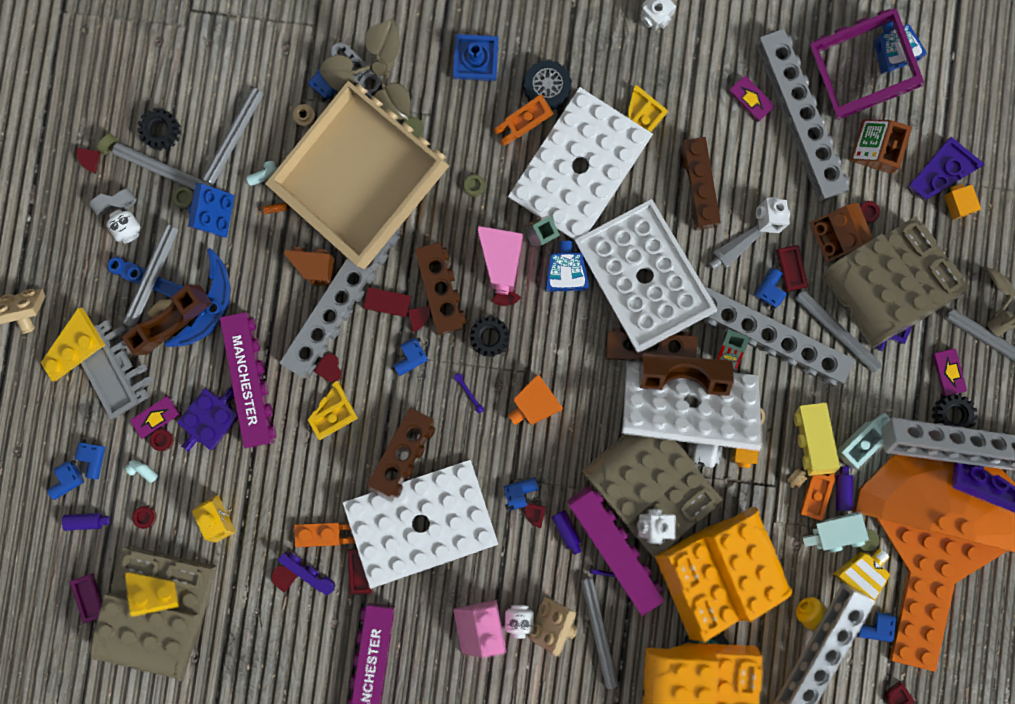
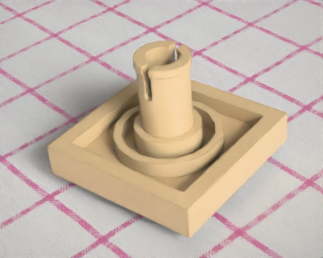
[0,289,45,334]
[528,596,577,656]

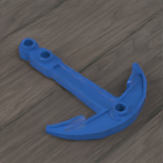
[107,248,231,347]

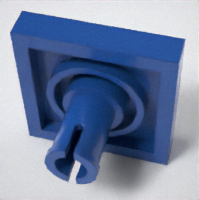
[453,34,499,81]
[188,183,235,238]

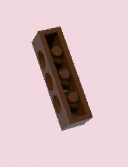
[415,242,466,336]
[605,328,697,361]
[366,408,436,502]

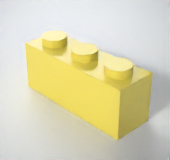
[794,403,840,476]

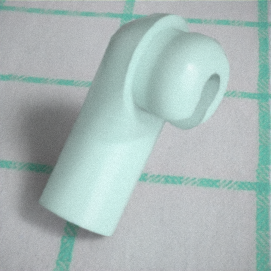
[247,161,278,186]
[125,460,158,484]

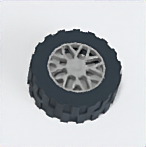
[524,60,572,110]

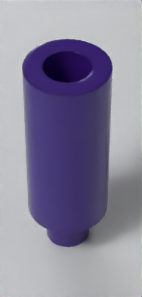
[836,466,853,511]
[551,510,582,555]
[62,513,110,531]

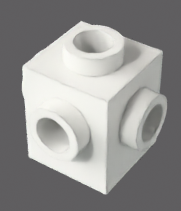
[640,0,676,31]
[756,197,790,233]
[638,510,675,543]

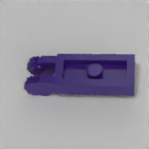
[278,551,336,595]

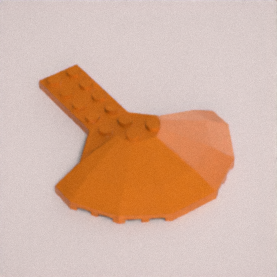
[853,454,1015,672]

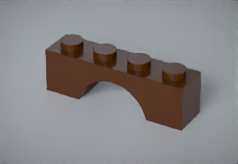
[680,137,721,231]
[121,284,212,355]
[639,353,734,396]

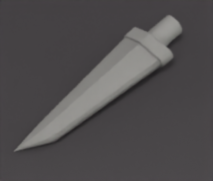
[708,224,763,271]

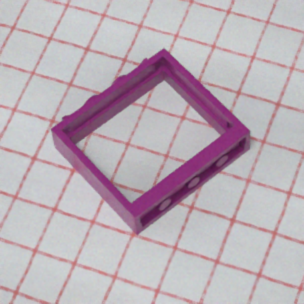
[810,8,924,120]

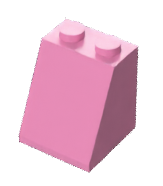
[478,226,523,295]
[453,600,506,658]

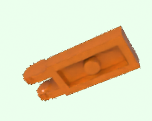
[494,95,554,146]
[799,473,835,521]
[294,522,355,547]

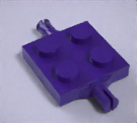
[177,387,238,452]

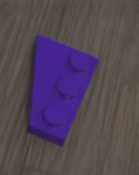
[907,137,985,201]
[952,462,1015,513]

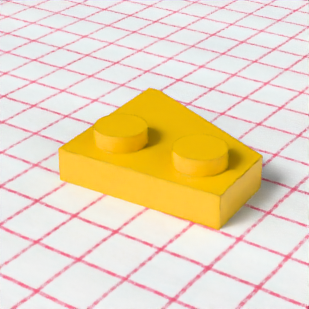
[627,85,668,132]
[308,381,358,440]
[125,572,179,617]

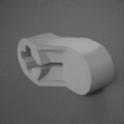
[89,189,137,216]

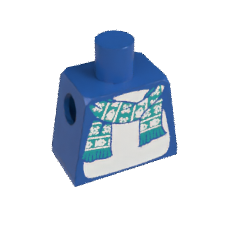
[875,22,927,74]
[546,241,589,292]

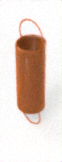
[257,202,289,215]

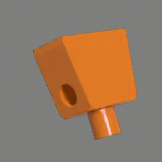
[508,374,563,425]

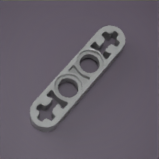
[331,42,382,99]

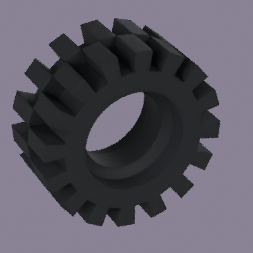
[137,108,181,151]
[470,316,509,357]
[931,395,978,429]

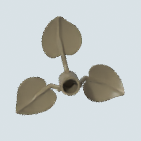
[320,19,410,119]
[983,267,1015,337]

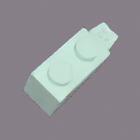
[837,413,891,469]
[803,511,869,553]

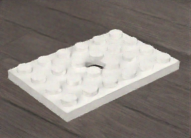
[508,87,653,243]
[575,199,717,353]
[623,360,762,451]
[343,460,499,589]

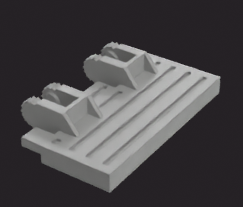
[81,320,154,419]

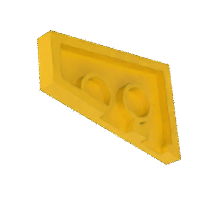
[41,308,105,381]

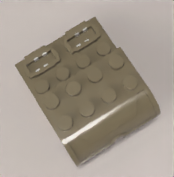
[821,216,969,348]
[581,434,723,558]
[91,546,217,681]

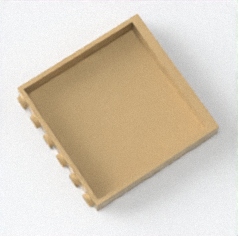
[265,81,449,269]

